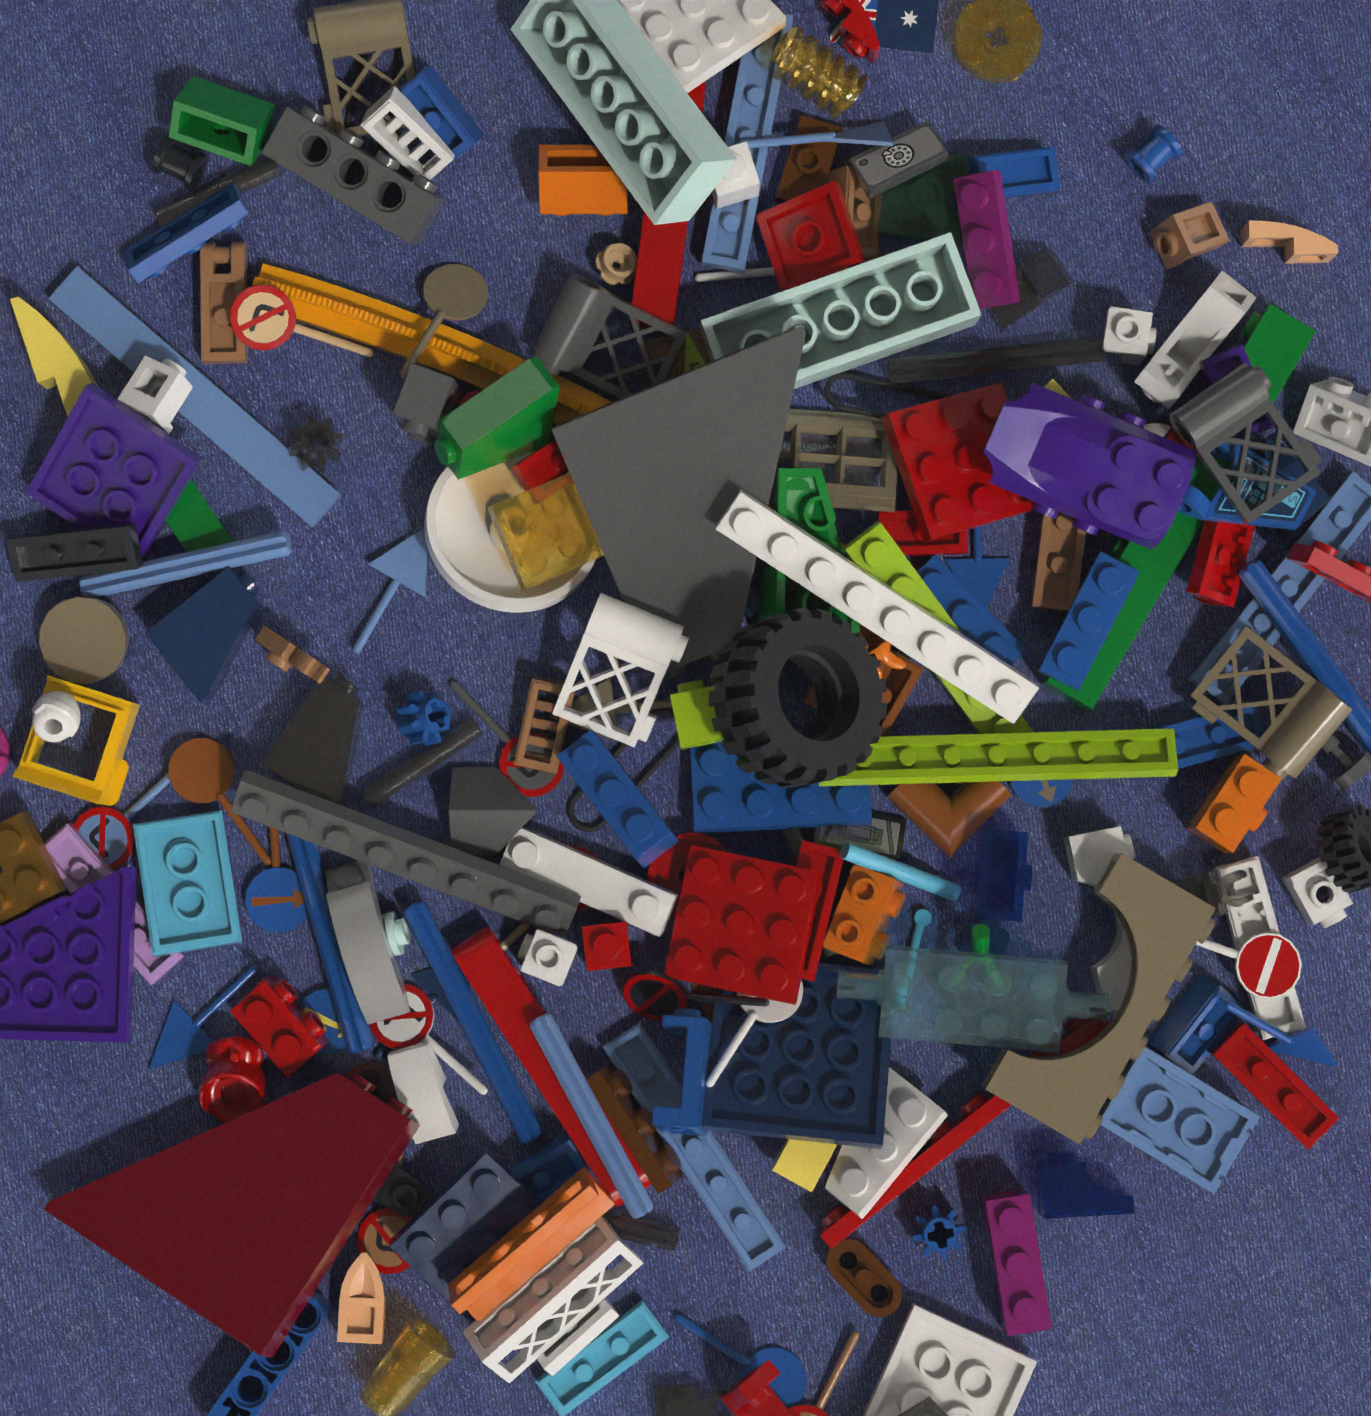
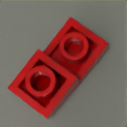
[819,0,880,64]

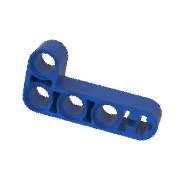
[206,1290,328,1416]

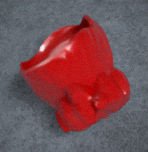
[198,1036,266,1123]

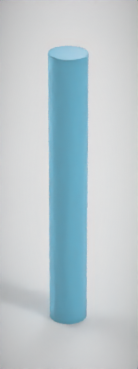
[840,842,961,901]

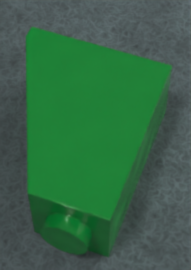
[434,356,560,480]

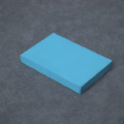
[133,810,242,957]

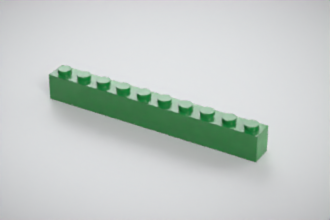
[1041,304,1316,712]

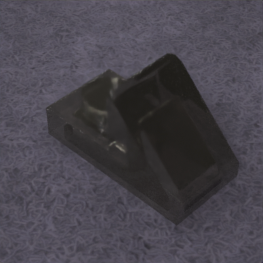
[987,246,1075,332]

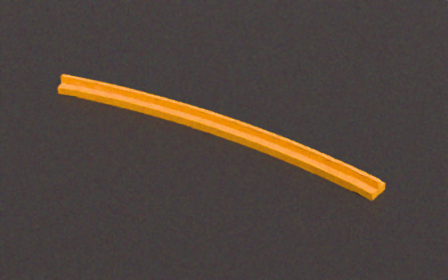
[252,263,851,561]

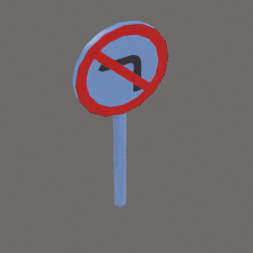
[73,773,170,871]

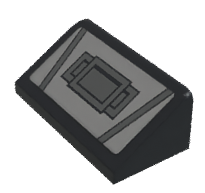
[812,813,907,862]

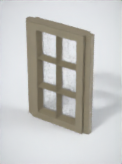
[769,409,897,512]

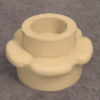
[595,243,637,285]

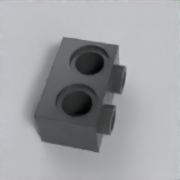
[393,363,464,445]

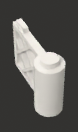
[552,593,689,747]

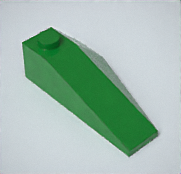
[759,468,860,634]

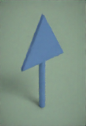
[353,528,428,654]

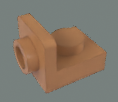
[1150,202,1230,270]

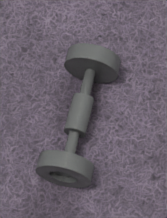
[1274,682,1371,790]

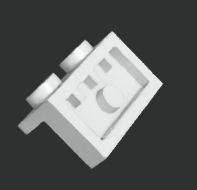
[1293,377,1371,466]

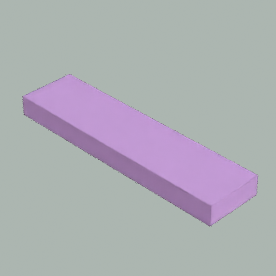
[45,823,187,985]

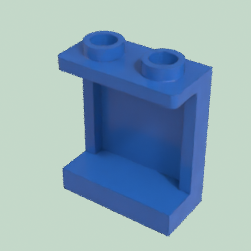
[652,1008,712,1136]

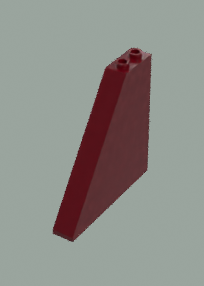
[44,1072,420,1358]

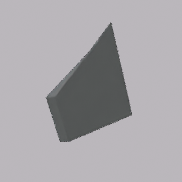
[449,767,538,855]

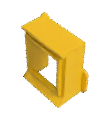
[12,675,140,806]

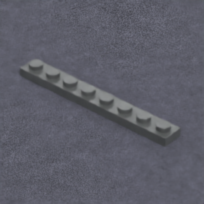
[231,770,581,938]

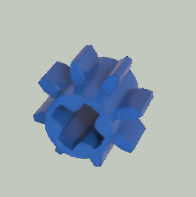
[396,691,451,746]
[911,1203,967,1261]

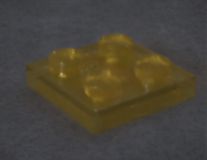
[487,473,604,590]

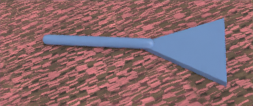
[741,120,893,149]

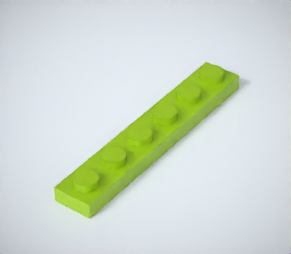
[842,521,1034,734]

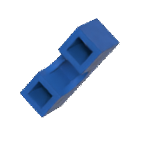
[556,729,679,868]

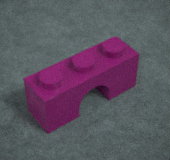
[980,1188,1052,1336]

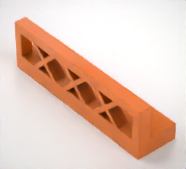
[448,1167,615,1322]

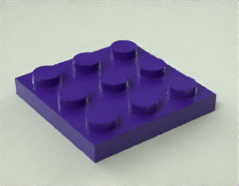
[26,383,203,560]

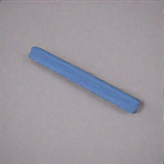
[79,531,291,598]
[530,1013,653,1219]

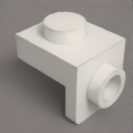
[1102,307,1156,365]
[517,928,578,986]

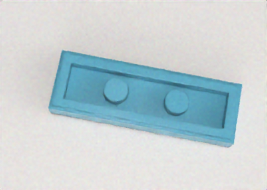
[535,1299,669,1416]

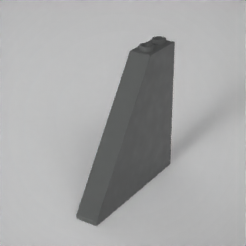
[551,324,806,678]

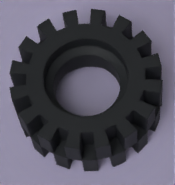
[1317,806,1371,893]

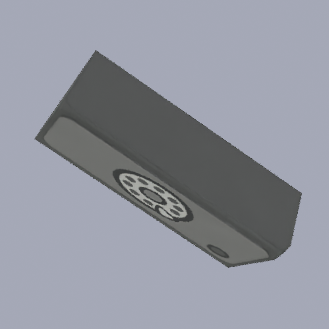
[849,121,949,199]

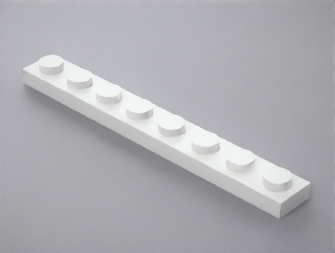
[716,489,1039,724]

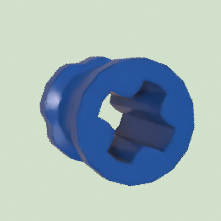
[1124,125,1183,183]

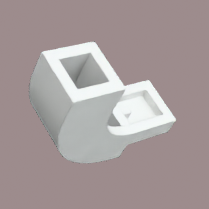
[1134,271,1257,409]

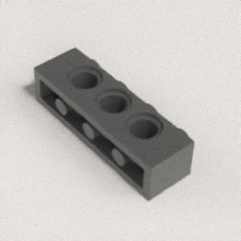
[262,105,446,245]

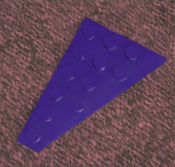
[0,867,137,1043]

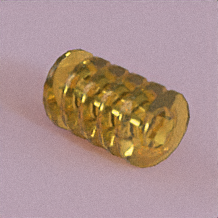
[770,25,867,119]

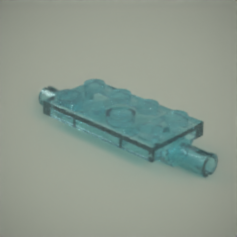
[836,945,1109,1053]

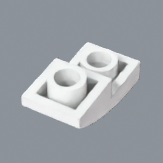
[387,1041,459,1144]

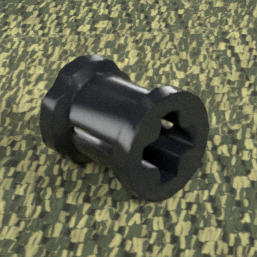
[151,136,209,191]

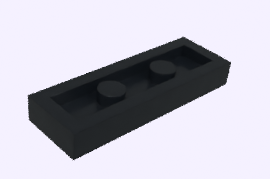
[6,522,144,582]

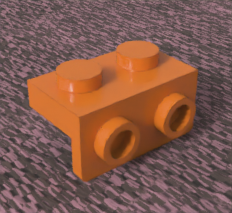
[823,865,906,966]

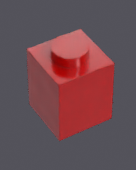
[582,921,632,971]

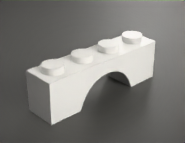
[1063,826,1135,1012]

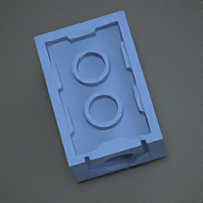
[1098,1047,1260,1194]

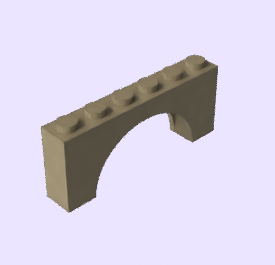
[981,853,1216,1145]

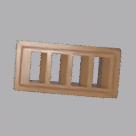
[514,675,576,774]

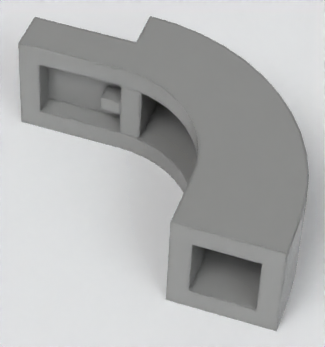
[324,861,410,1025]

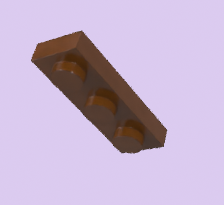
[586,1062,684,1194]

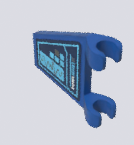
[1178,436,1317,530]

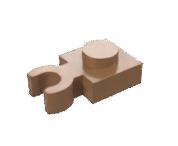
[255,625,330,684]

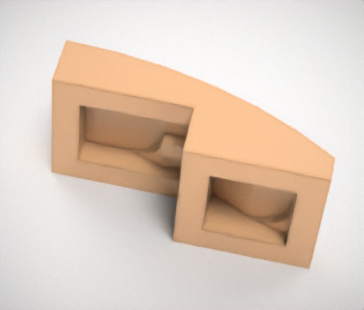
[1240,220,1338,264]

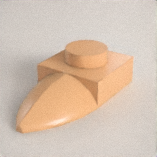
[337,1252,386,1344]

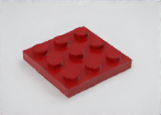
[881,382,1035,543]
[664,845,823,1005]

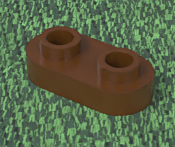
[826,1237,902,1317]

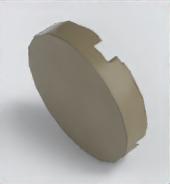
[39,595,129,684]

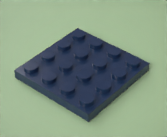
[702,963,896,1149]

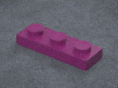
[953,170,1021,310]

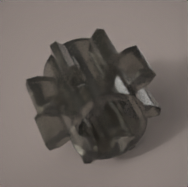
[289,416,343,473]

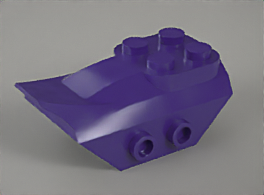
[983,383,1196,550]

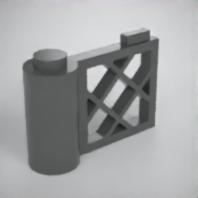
[532,273,688,401]
[1169,363,1323,525]

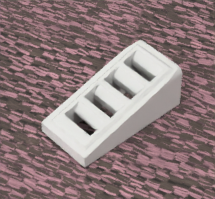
[360,86,455,180]

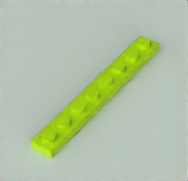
[819,728,1178,786]

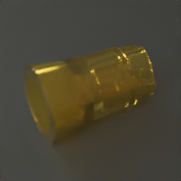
[359,1316,456,1416]

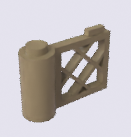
[307,0,415,136]
[1190,626,1353,780]

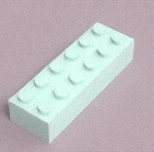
[510,0,736,225]
[699,232,981,389]

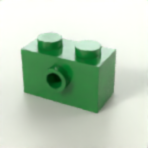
[169,76,275,166]

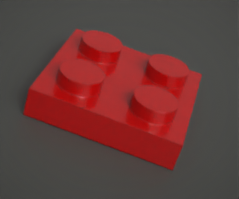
[756,180,866,292]

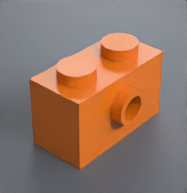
[538,145,628,216]
[1187,754,1282,853]

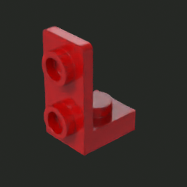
[720,1359,793,1416]

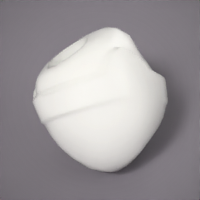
[32,691,81,742]

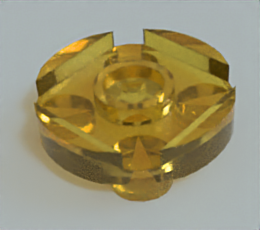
[954,0,1042,83]

